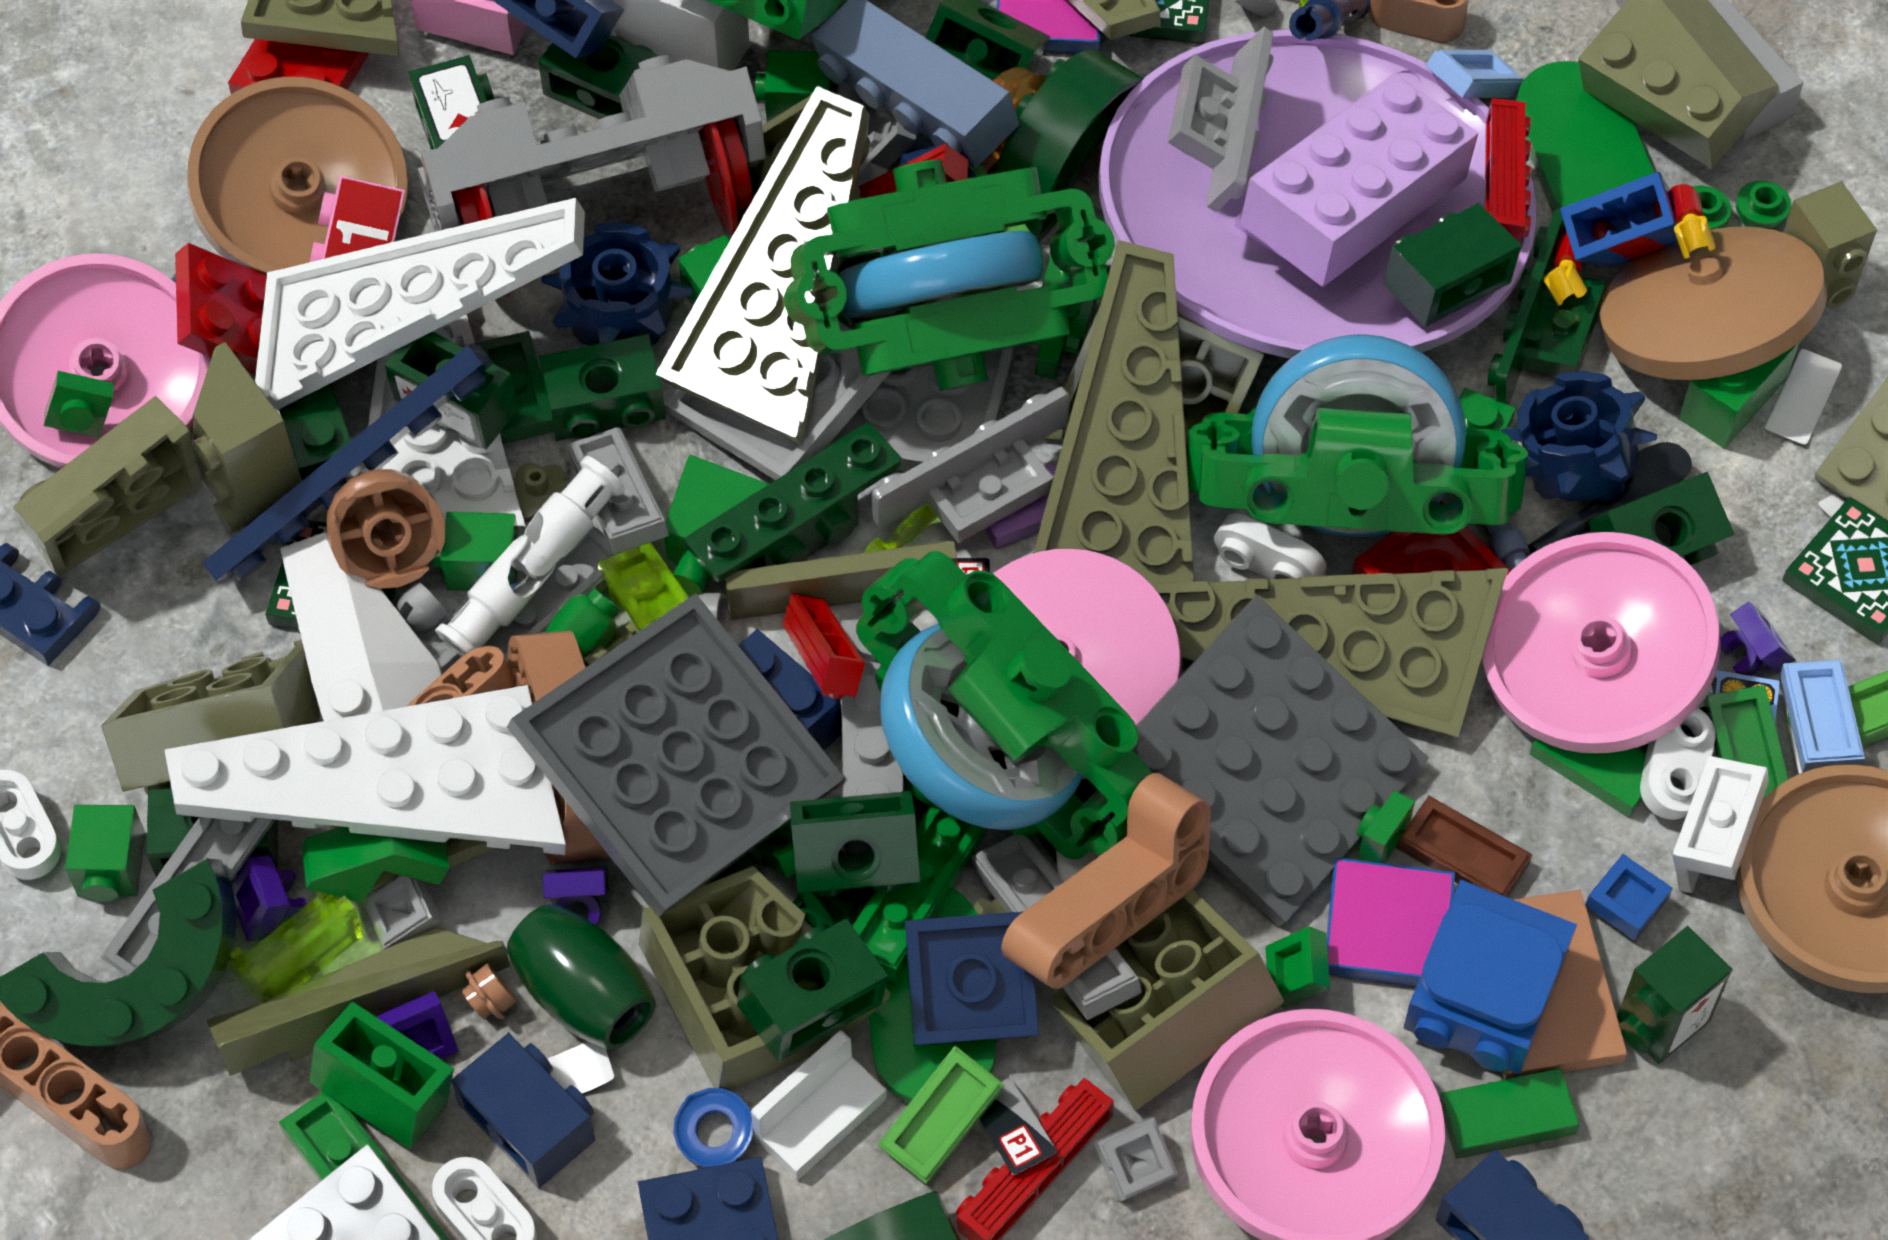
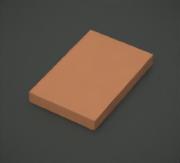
[1501,889,1627,1080]

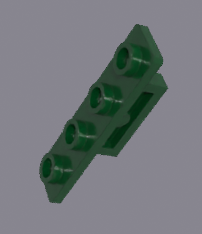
[1488,208,1606,405]
[685,423,901,582]

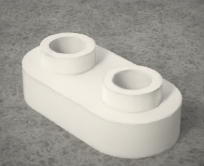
[1214,513,1327,579]
[1640,708,1715,820]
[0,770,61,880]
[432,1157,537,1240]

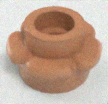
[462,963,517,1019]

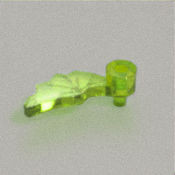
[864,504,938,553]

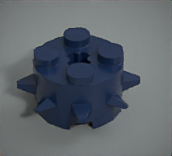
[541,222,693,346]
[1501,371,1657,501]

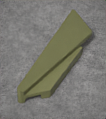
[206,927,511,1076]

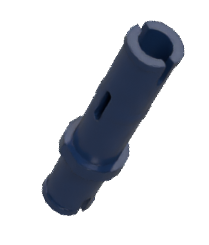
[1289,0,1370,41]

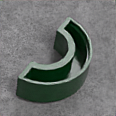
[987,50,1145,243]
[0,858,237,1046]

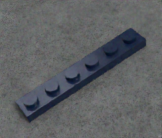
[202,345,494,581]

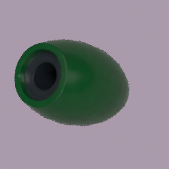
[507,904,656,1050]

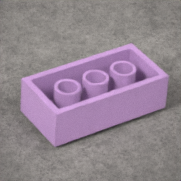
[1240,73,1479,287]

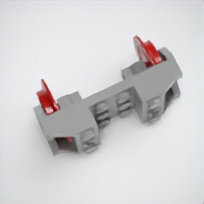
[417,55,766,298]

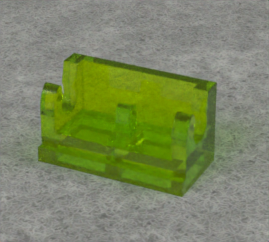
[598,542,688,631]
[228,891,364,1004]

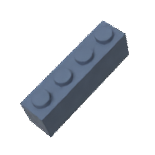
[811,0,1020,169]

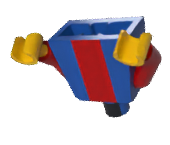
[1544,172,1716,306]

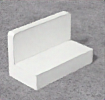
[1672,756,1769,893]
[751,1030,887,1181]

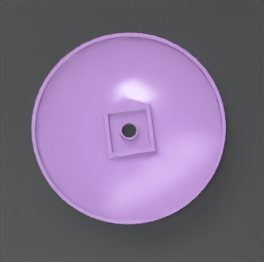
[1098,30,1536,359]

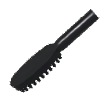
[1528,442,1692,555]

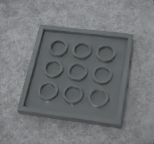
[507,593,845,918]
[1133,595,1429,927]

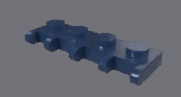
[0,543,100,666]

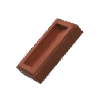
[1396,795,1533,897]

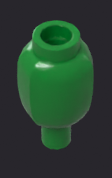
[544,588,621,664]

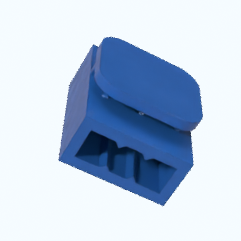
[1403,879,1577,1075]

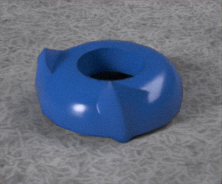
[673,1088,754,1168]

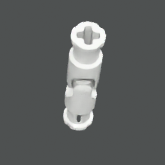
[435,456,625,657]

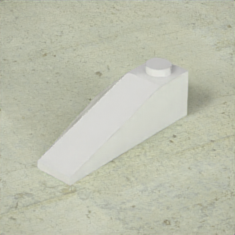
[280,532,442,721]

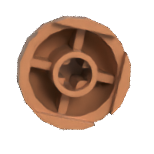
[327,469,445,589]

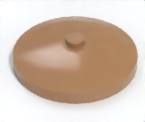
[187,77,408,276]
[1600,227,1827,380]
[1736,765,1888,993]

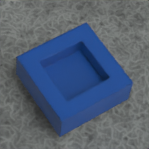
[1585,854,1673,940]

